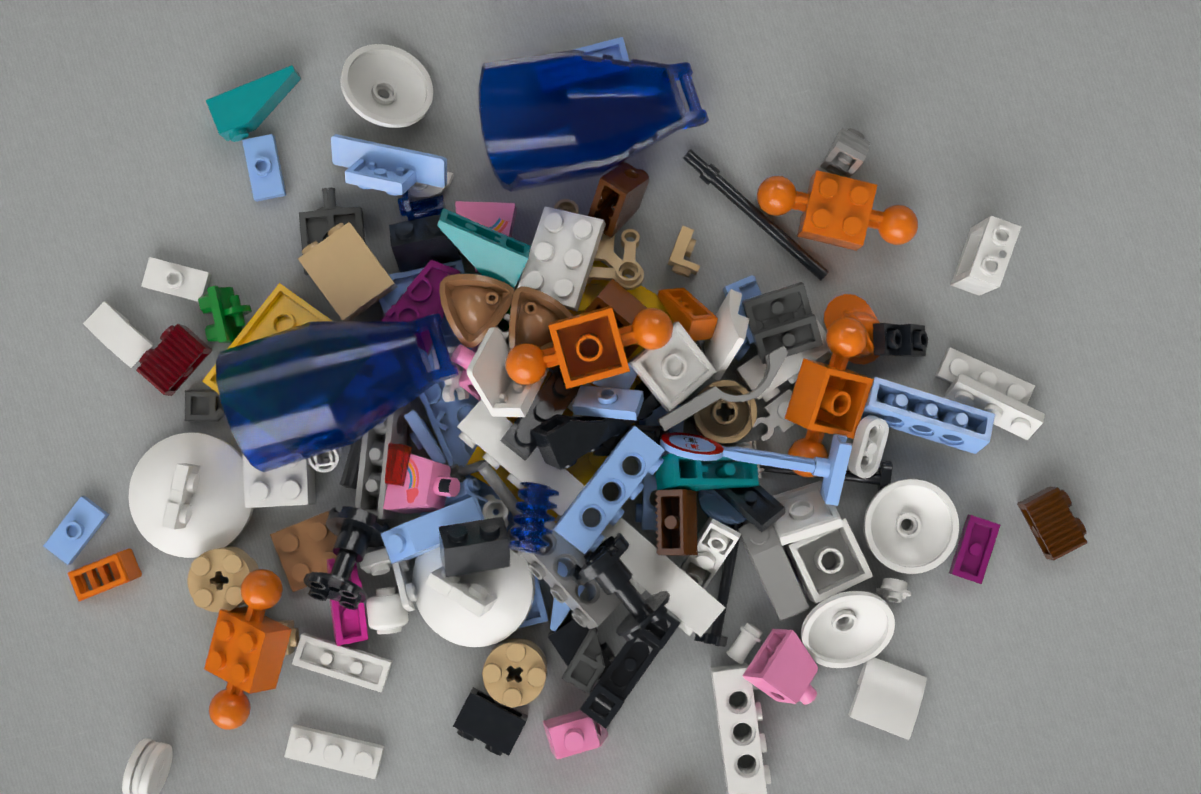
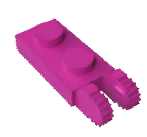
[327,558,368,646]

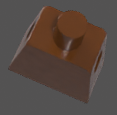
[588,162,650,238]

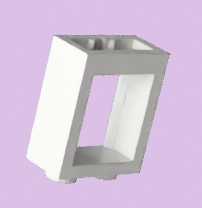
[950,216,1021,296]

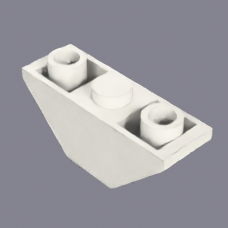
[680,517,741,589]

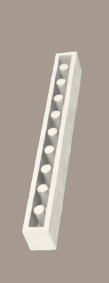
[457,399,726,637]

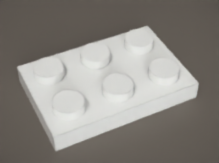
[518,206,606,311]

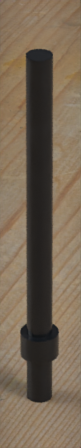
[683,149,829,281]

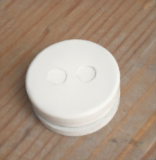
[122,738,173,794]

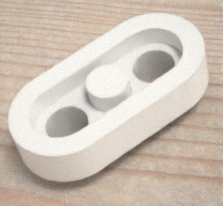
[848,415,889,479]

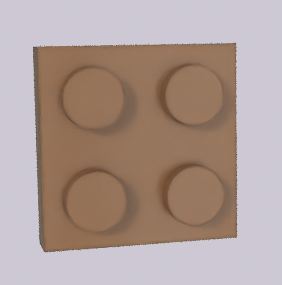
[270,510,337,592]

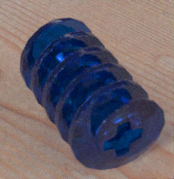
[508,482,560,554]

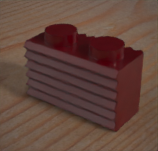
[136,324,213,396]

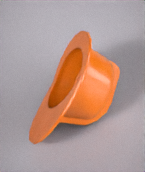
[824,294,880,365]

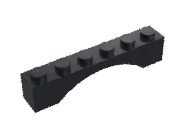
[531,341,703,470]

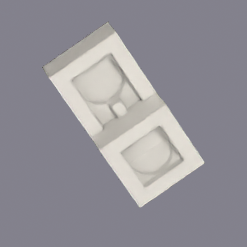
[83,301,153,368]

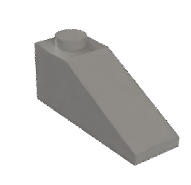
[820,128,870,178]
[738,523,809,622]

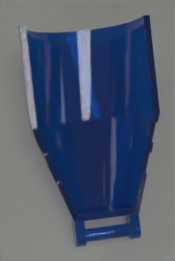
[478,50,709,192]
[216,313,459,472]

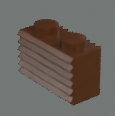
[1017,487,1087,561]
[655,489,698,556]

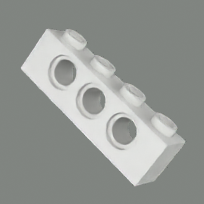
[710,663,771,794]

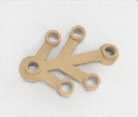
[554,199,644,290]

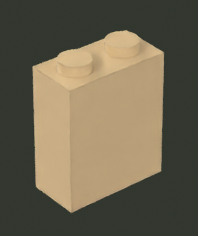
[298,222,397,323]

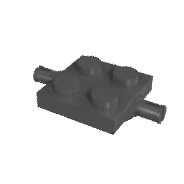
[299,187,366,275]

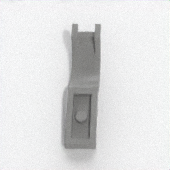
[657,346,788,431]

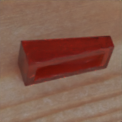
[385,443,412,486]

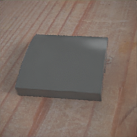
[741,282,823,364]

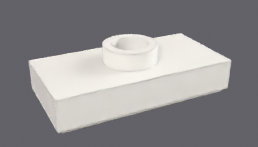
[141,257,212,302]

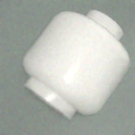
[366,587,409,634]

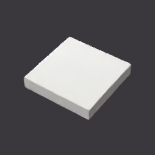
[628,321,717,412]
[772,481,843,546]

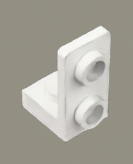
[359,548,417,612]

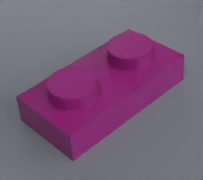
[949,514,1001,584]

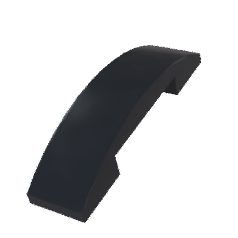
[580,613,681,729]

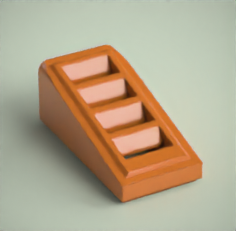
[657,288,718,341]
[67,548,142,601]

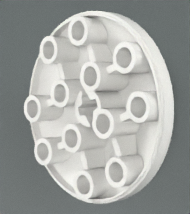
[128,433,254,558]
[412,547,535,647]

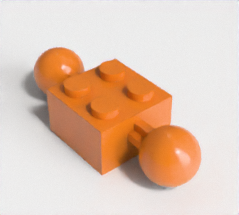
[757,170,918,251]
[505,305,673,389]
[785,317,874,478]
[204,569,292,730]

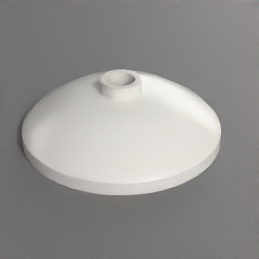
[340,44,433,128]
[864,479,959,574]
[801,591,895,668]

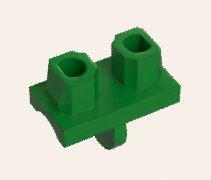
[198,286,252,343]

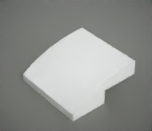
[704,289,749,381]
[848,657,927,740]

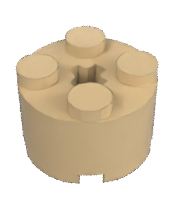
[692,380,757,444]
[187,546,259,613]
[482,638,547,708]

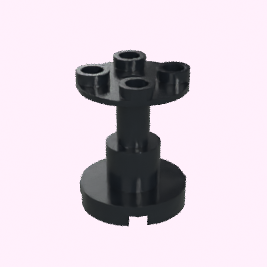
[304,506,390,610]
[569,533,670,641]

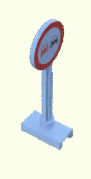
[660,432,852,506]

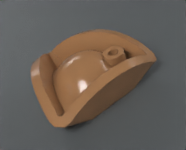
[440,274,514,348]
[509,286,573,350]

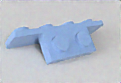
[331,134,447,196]

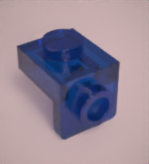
[398,189,446,221]

